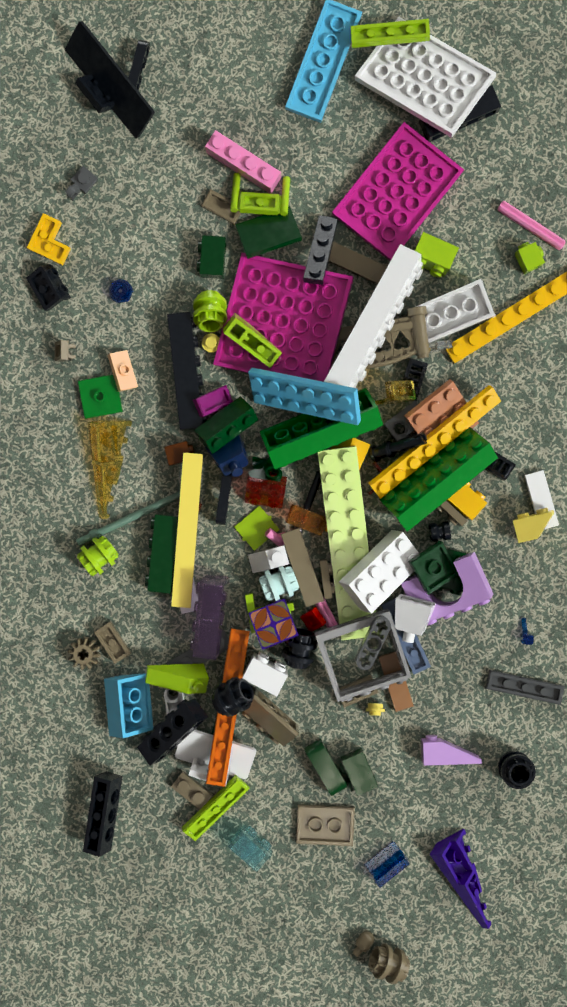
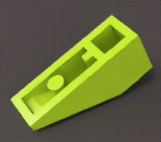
[223,313,282,368]
[145,663,209,694]

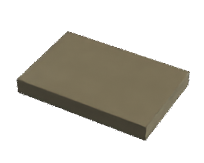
[296,804,355,846]

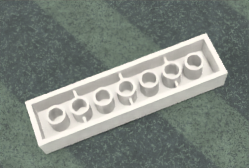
[324,244,423,388]

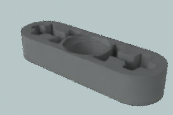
[355,616,391,670]

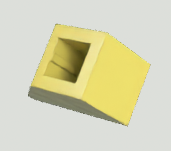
[513,508,554,543]

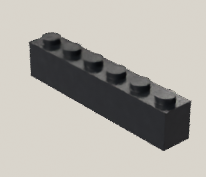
[167,312,207,431]

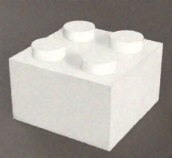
[242,652,288,697]

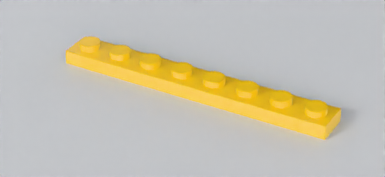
[444,272,567,364]
[368,385,501,499]

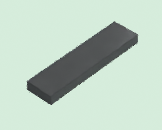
[485,669,565,705]

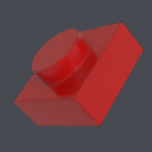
[300,607,326,631]

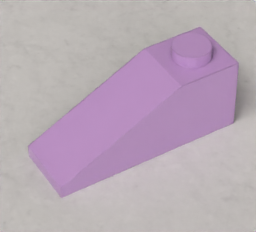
[421,735,482,766]

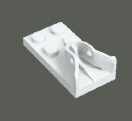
[416,279,496,343]

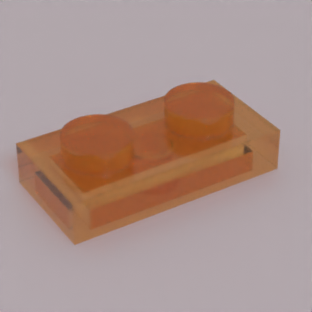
[285,504,326,536]

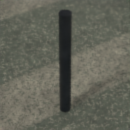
[295,471,321,533]

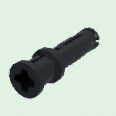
[369,432,427,462]

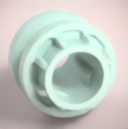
[259,566,299,602]

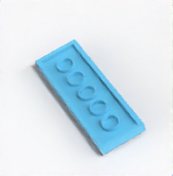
[285,0,362,123]
[248,368,361,425]

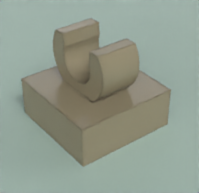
[55,340,76,362]

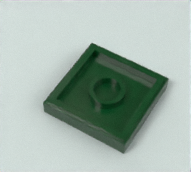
[408,540,459,595]

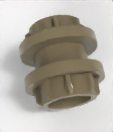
[368,943,410,985]

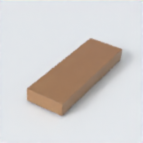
[378,651,414,712]

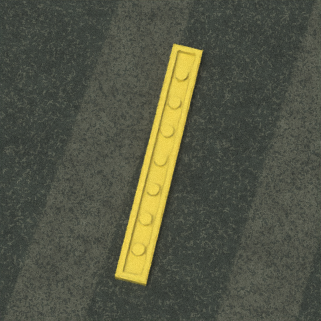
[171,452,203,608]

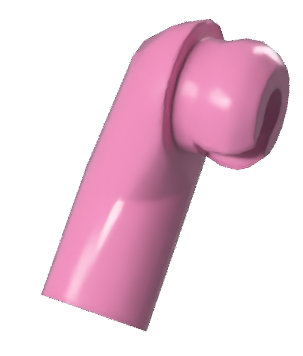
[265,528,285,546]

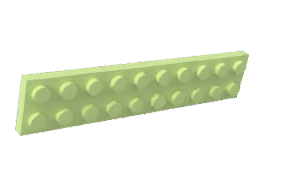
[318,446,379,641]

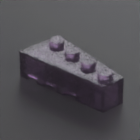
[190,574,230,660]

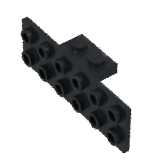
[65,21,155,138]

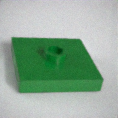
[78,375,123,419]

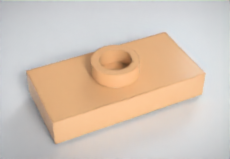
[107,350,138,392]

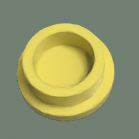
[202,333,220,353]
[366,703,385,716]

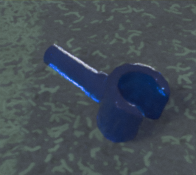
[521,618,534,645]

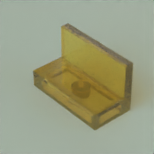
[375,380,416,405]

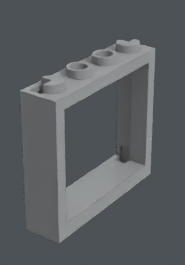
[315,608,411,702]

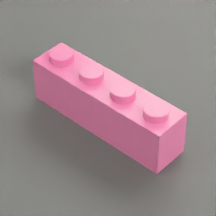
[205,130,281,194]

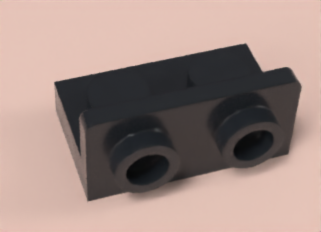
[26,265,71,311]

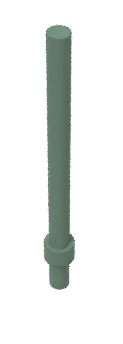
[76,491,180,546]

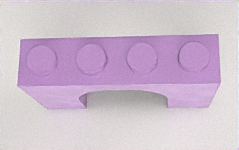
[401,552,493,626]

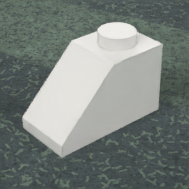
[248,545,289,573]

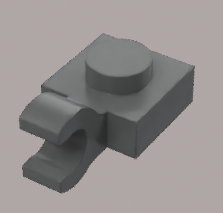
[65,166,98,200]

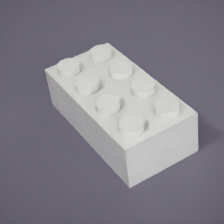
[339,530,419,614]

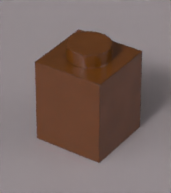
[164,441,195,466]

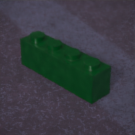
[145,514,178,594]

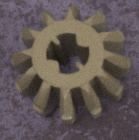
[68,637,101,670]

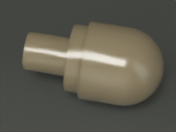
[352,931,374,957]

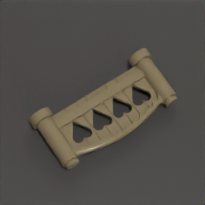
[330,306,430,370]

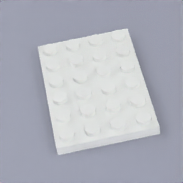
[355,17,496,138]

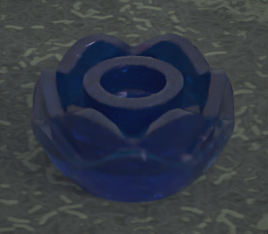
[109,279,133,303]

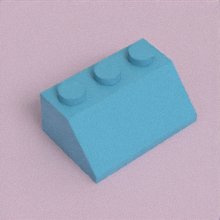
[104,673,153,738]

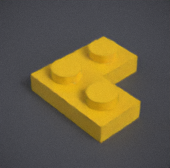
[27,213,71,266]

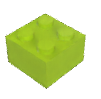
[414,232,459,278]

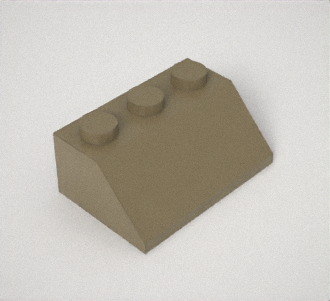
[241,688,299,746]

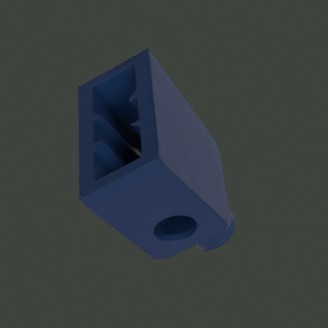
[205,434,249,477]

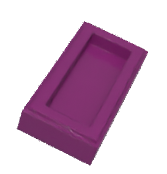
[193,385,233,418]

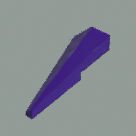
[429,829,491,929]

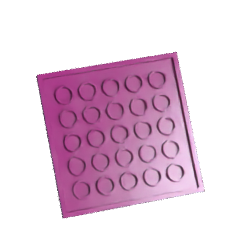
[213,253,354,382]

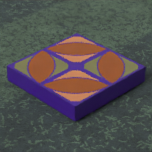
[248,599,299,650]

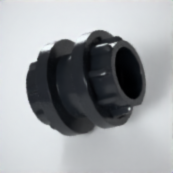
[282,628,318,669]
[212,677,254,717]
[498,751,536,789]

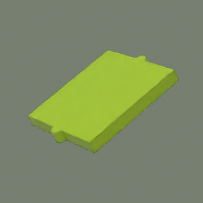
[235,506,280,551]

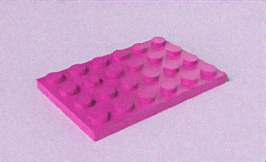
[332,122,464,261]

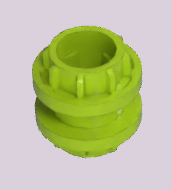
[193,290,227,332]
[77,536,119,576]

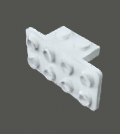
[175,730,256,787]

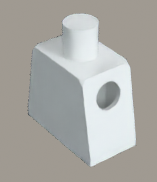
[395,594,436,643]

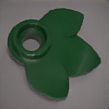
[248,456,282,484]

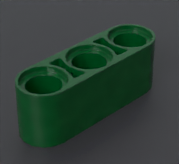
[304,738,348,796]

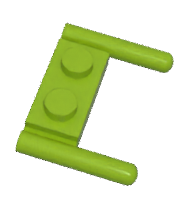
[230,173,290,216]

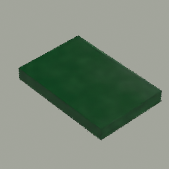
[235,206,302,259]

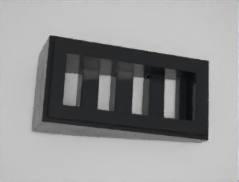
[398,358,428,401]
[485,452,516,481]

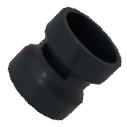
[428,521,451,542]

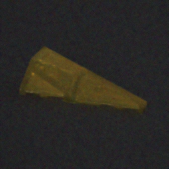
[88,420,132,519]

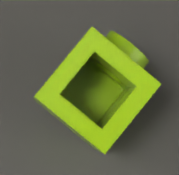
[515,242,545,274]

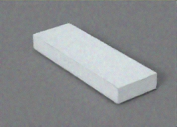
[524,470,559,529]

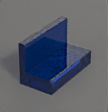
[364,841,410,888]

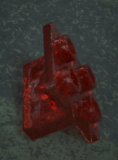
[245,475,287,508]

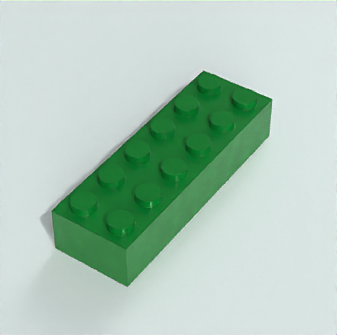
[259,388,383,470]
[379,427,498,532]

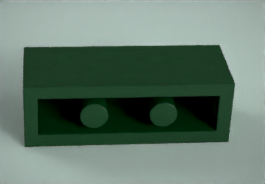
[194,396,258,454]

